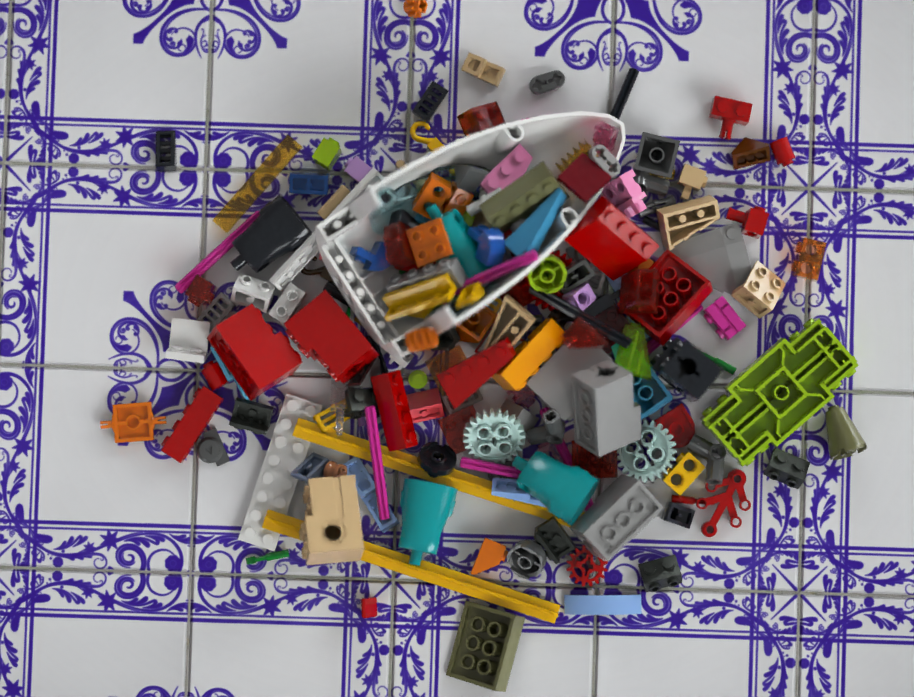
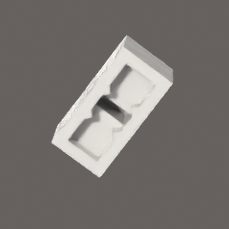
[268,282,307,324]

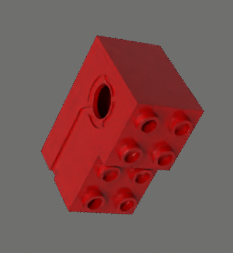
[284,290,379,384]
[207,304,303,401]

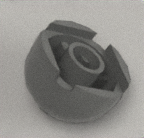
[507,540,547,579]

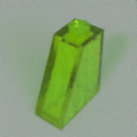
[615,322,652,381]

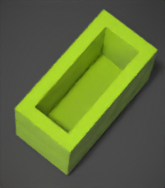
[312,138,342,171]

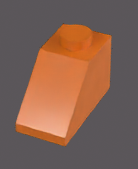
[471,537,508,575]

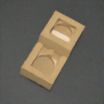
[461,52,506,87]

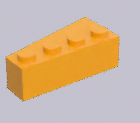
[492,318,568,391]

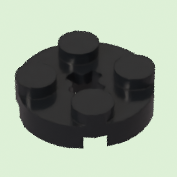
[417,442,457,478]

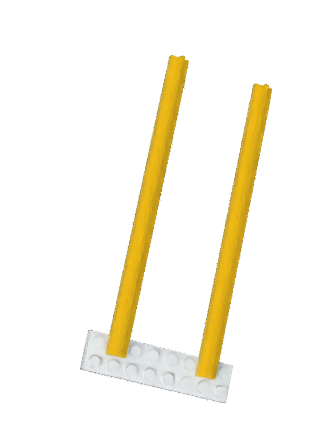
[238,393,585,624]

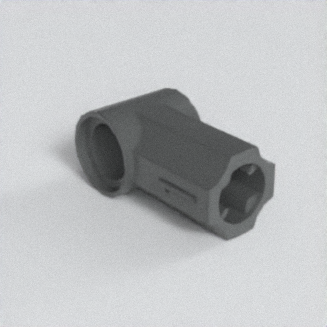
[633,170,670,197]

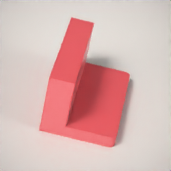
[406,388,445,424]

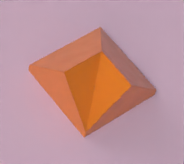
[455,306,498,343]

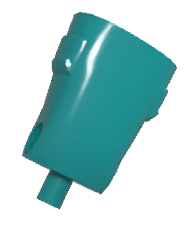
[426,203,494,279]
[512,451,599,526]
[398,478,458,566]

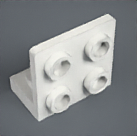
[165,317,210,363]

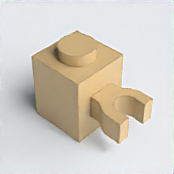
[677,164,708,201]

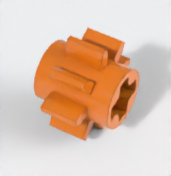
[403,0,427,18]

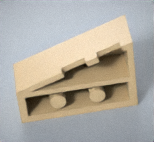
[656,195,720,251]
[484,294,537,349]

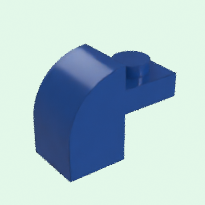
[467,225,505,266]
[349,241,398,271]

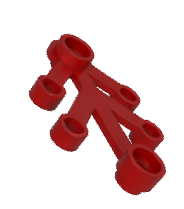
[696,469,751,537]

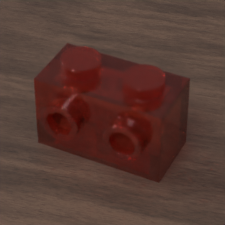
[383,221,416,269]
[185,275,217,307]

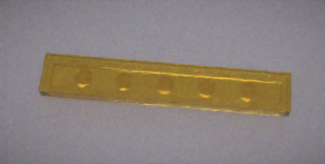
[212,135,303,233]

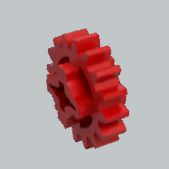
[566,545,608,587]

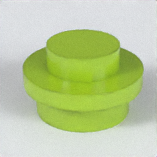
[408,370,427,389]

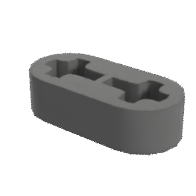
[529,70,565,95]

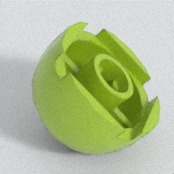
[528,254,567,294]

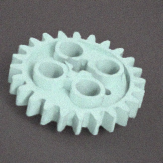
[463,408,526,464]
[614,420,677,483]

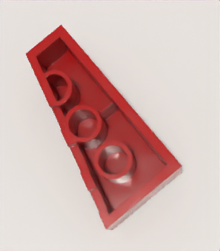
[436,337,517,410]

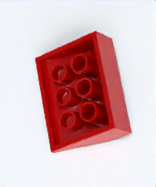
[564,195,660,281]
[617,249,713,346]

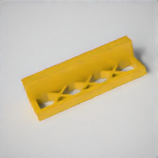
[382,273,457,322]

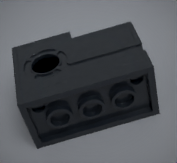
[650,337,723,402]

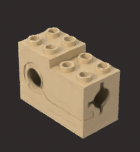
[299,475,364,566]

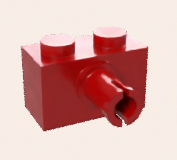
[709,96,753,140]
[726,206,770,239]

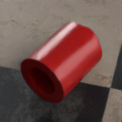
[769,137,795,167]
[201,360,229,391]

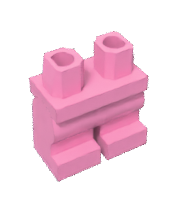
[601,169,647,218]

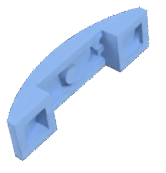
[564,594,641,615]

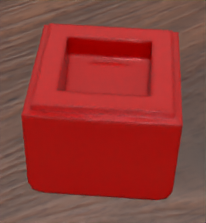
[361,597,377,618]

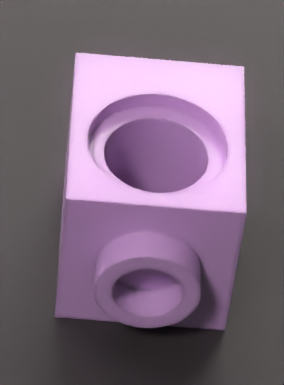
[344,156,372,183]
[561,283,597,311]

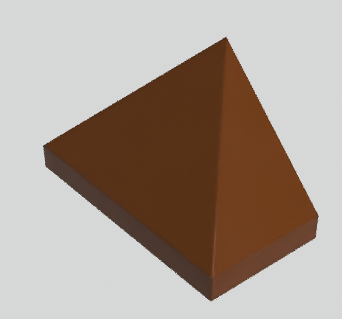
[731,137,771,170]

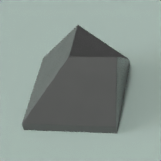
[634,132,680,178]

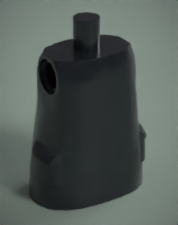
[230,194,312,273]

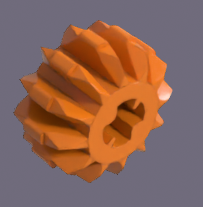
[405,327,439,352]

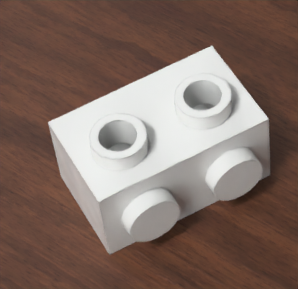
[230,273,276,313]

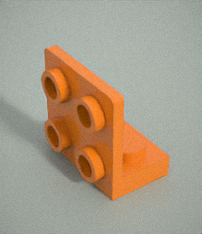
[406,218,453,267]

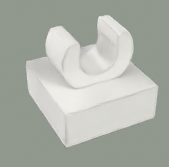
[389,353,414,370]

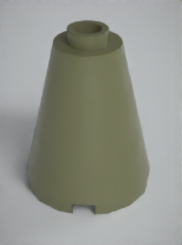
[825,405,867,460]

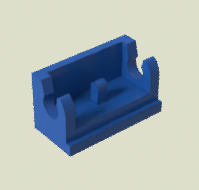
[289,172,329,195]

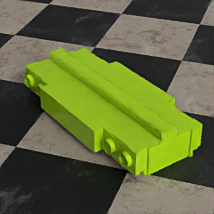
[700,318,859,466]

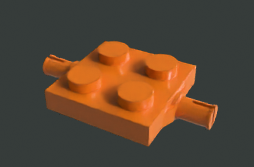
[100,402,166,443]

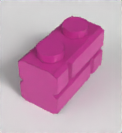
[703,296,746,341]

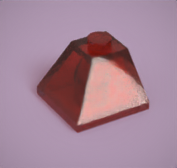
[561,316,609,350]

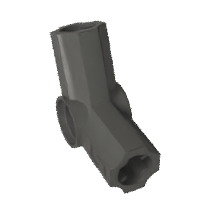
[527,409,565,445]
[687,434,726,485]

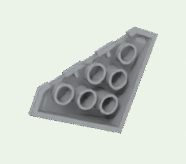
[663,222,751,300]

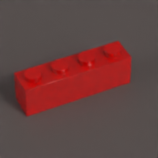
[371,370,418,452]
[161,386,224,463]

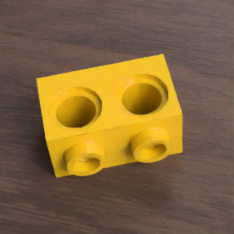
[662,452,706,496]

